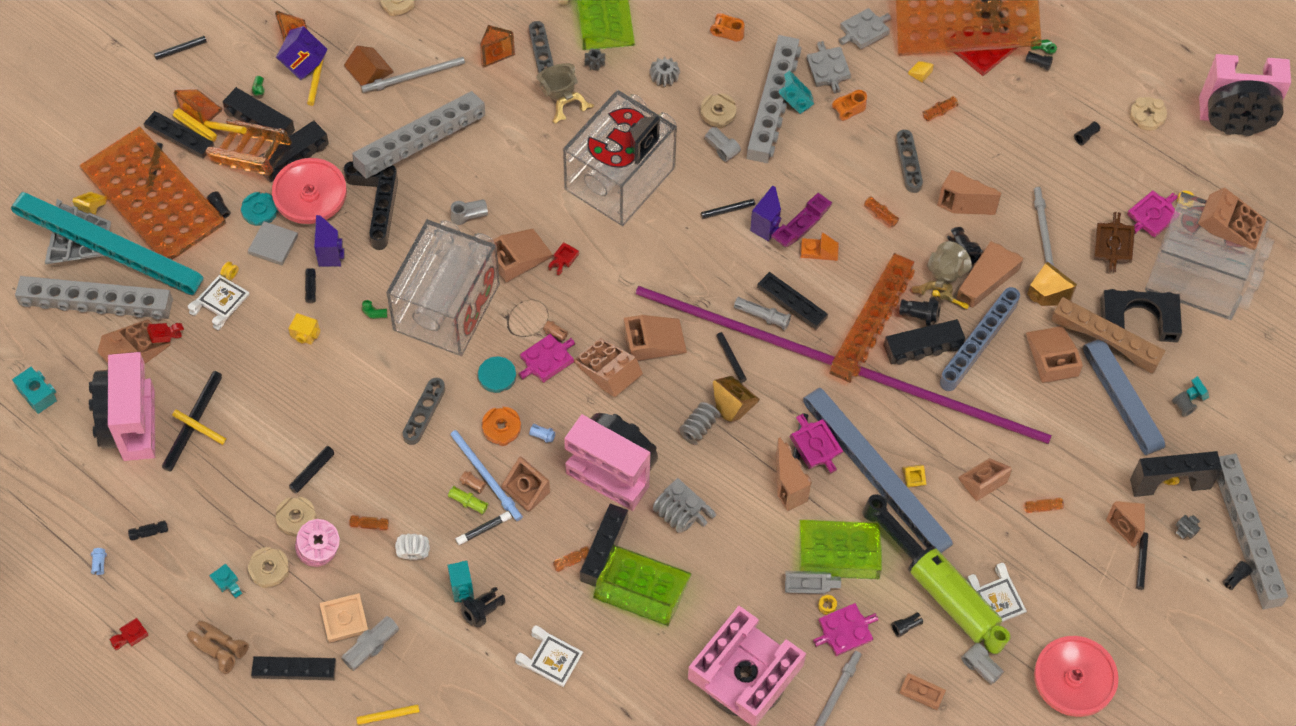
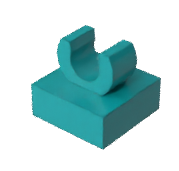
[1186,376,1209,401]

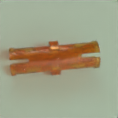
[922,96,959,121]
[864,196,899,227]

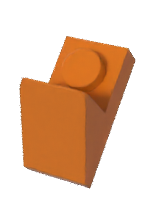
[801,233,839,261]

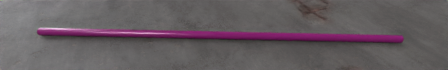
[636,286,1052,444]

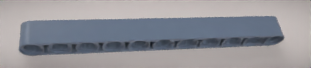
[803,388,953,553]

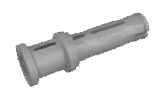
[734,297,791,330]

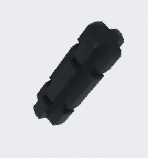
[305,268,316,303]
[128,520,168,541]

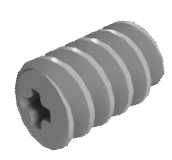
[679,402,721,445]
[653,490,697,533]

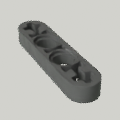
[529,21,554,73]
[896,129,923,193]
[403,377,445,445]

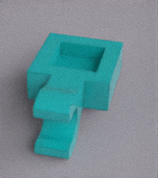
[209,563,242,598]

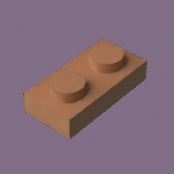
[899,673,946,710]

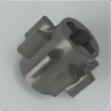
[584,48,606,70]
[1176,515,1201,539]

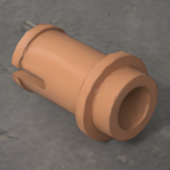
[543,320,568,342]
[460,471,486,493]

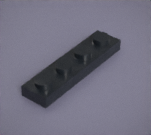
[144,111,214,159]
[757,272,828,330]
[251,656,337,680]

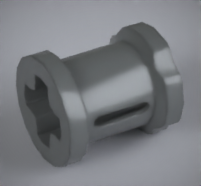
[1172,391,1198,417]

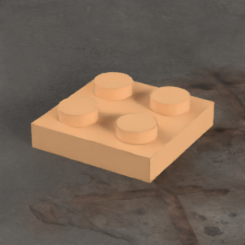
[320,593,368,643]

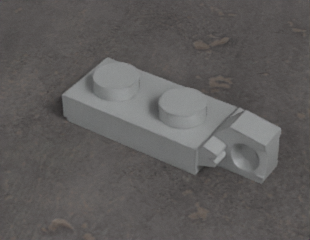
[785,571,841,594]

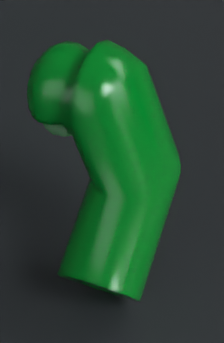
[1031,39,1057,54]
[252,76,265,96]
[362,300,388,319]

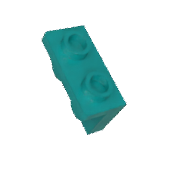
[779,70,814,114]

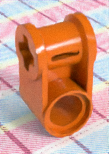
[710,13,745,42]
[832,90,867,121]

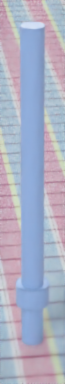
[450,430,523,521]

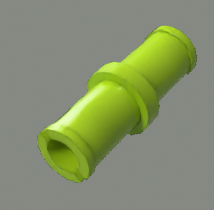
[448,486,489,515]

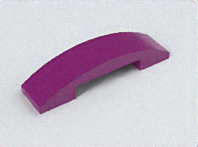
[771,192,832,247]

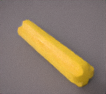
[173,108,217,142]

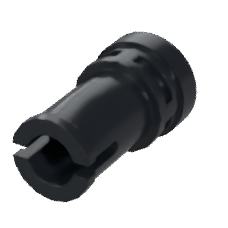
[1025,51,1053,71]
[1074,121,1101,145]
[206,191,231,219]
[1223,561,1252,590]
[891,612,923,637]

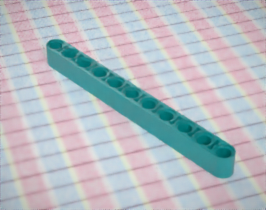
[11,192,204,295]

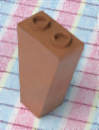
[956,241,1024,308]

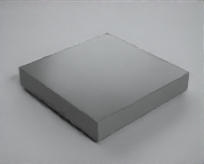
[248,221,298,266]

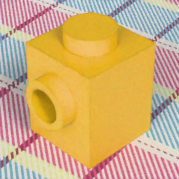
[288,313,320,345]

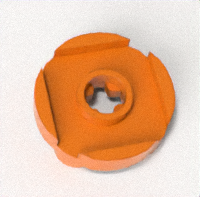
[482,407,521,446]

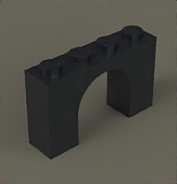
[1100,289,1182,343]
[1130,451,1222,497]

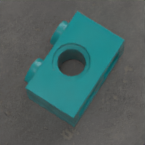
[12,366,57,414]
[447,561,474,603]

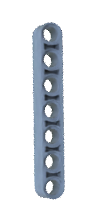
[940,287,1020,391]
[1083,339,1165,455]

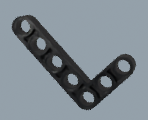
[344,161,398,250]

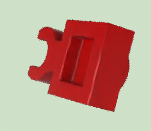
[548,242,579,276]

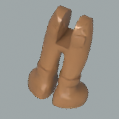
[187,620,249,674]

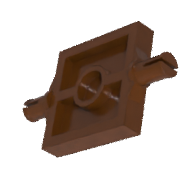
[1094,212,1135,273]

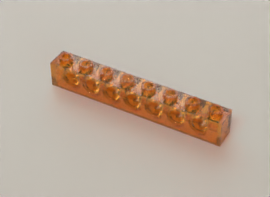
[829,253,915,383]

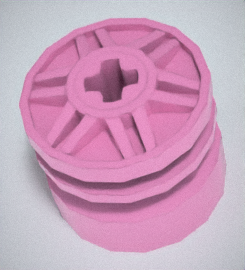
[295,519,340,567]

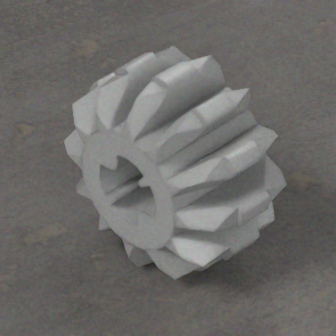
[650,56,680,87]

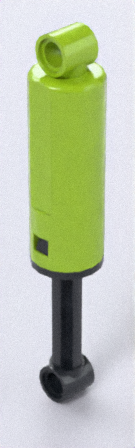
[862,494,1010,654]

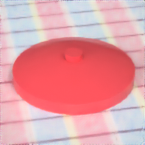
[272,158,347,224]
[1034,636,1118,717]

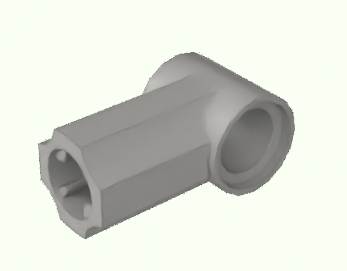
[705,127,741,162]
[451,199,488,225]
[961,643,1004,685]

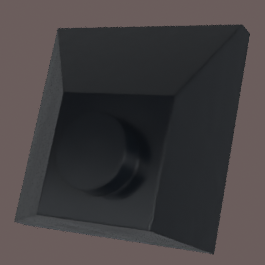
[629,116,660,165]

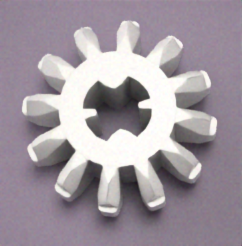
[395,534,430,560]

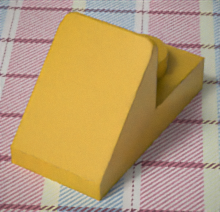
[72,192,107,215]

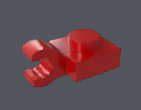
[147,323,184,343]
[109,618,149,651]

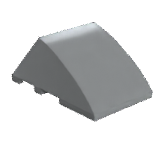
[45,199,111,264]

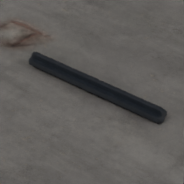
[162,371,222,472]

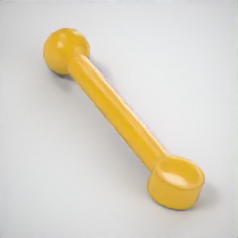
[932,290,969,309]

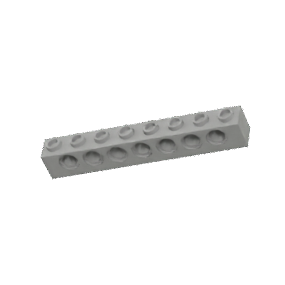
[747,35,802,163]
[352,91,485,178]
[15,276,173,320]
[1217,454,1288,610]

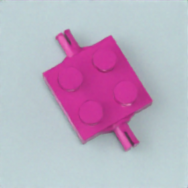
[1127,190,1180,238]
[518,334,575,383]
[789,414,843,474]
[813,603,878,657]

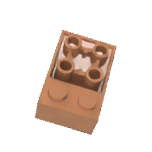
[937,170,1002,215]
[1198,187,1267,250]
[485,228,553,282]
[624,315,687,361]
[97,319,171,364]
[1026,326,1083,383]
[574,338,643,397]
[776,437,812,511]

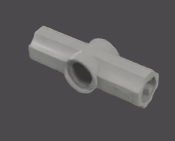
[341,616,399,671]

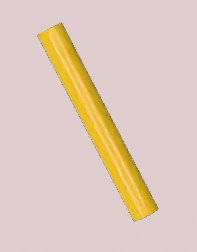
[307,60,323,106]
[204,121,247,134]
[172,409,227,445]
[356,704,420,725]

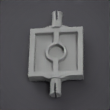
[838,8,891,49]
[807,41,851,94]

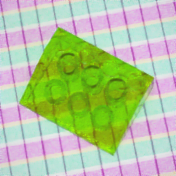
[576,0,635,51]
[799,520,882,580]
[593,546,692,626]

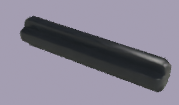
[289,446,334,493]

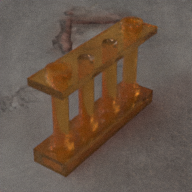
[205,119,292,175]

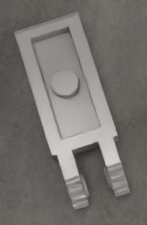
[664,478,716,526]

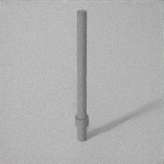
[361,57,465,93]
[1034,187,1054,266]
[815,651,862,726]

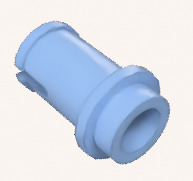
[529,424,556,443]
[91,548,107,575]

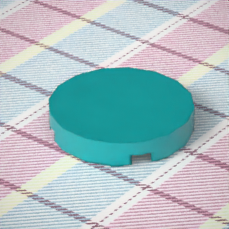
[241,192,278,226]
[478,356,516,393]

